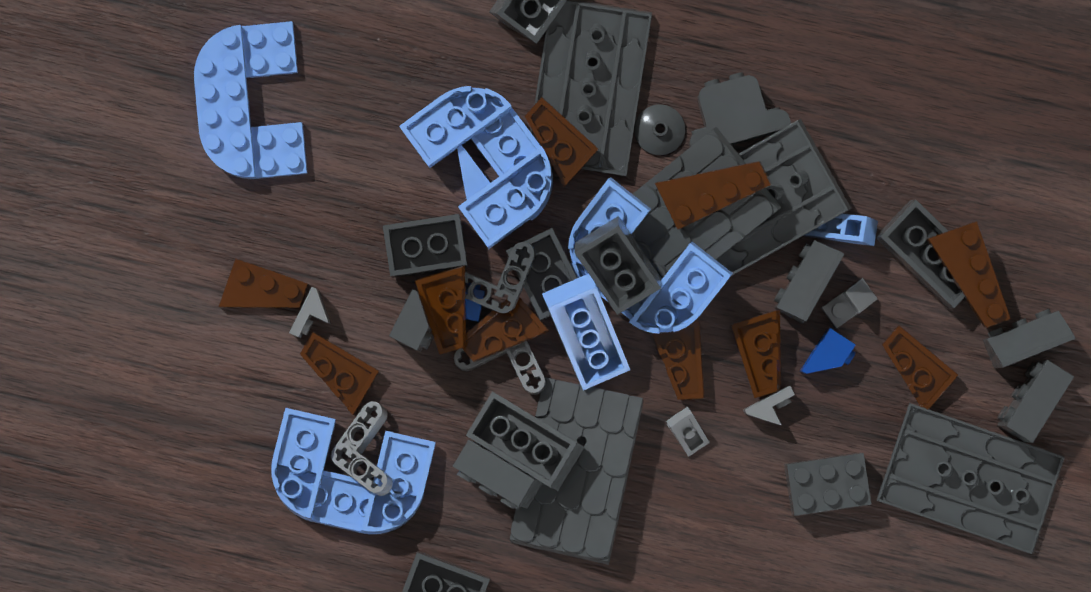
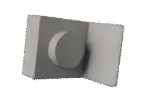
[821,278,877,329]
[289,287,330,338]
[743,386,795,425]
[666,407,710,457]

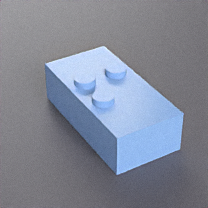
[542,274,630,390]

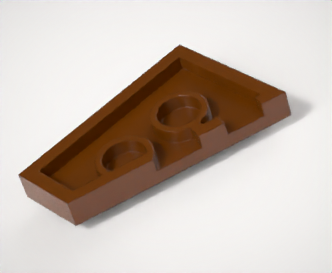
[525,97,599,187]
[219,259,309,308]
[415,265,466,354]
[462,297,549,362]
[731,310,781,398]
[882,325,958,409]
[300,332,379,415]

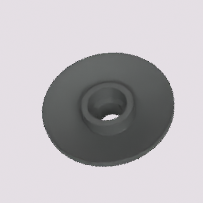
[634,105,685,155]

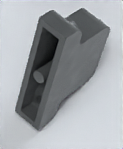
[689,72,791,148]

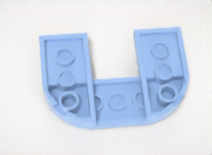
[194,21,308,179]
[399,86,553,249]
[568,177,733,334]
[271,408,436,534]

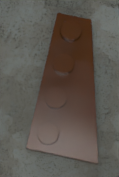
[927,221,1011,328]

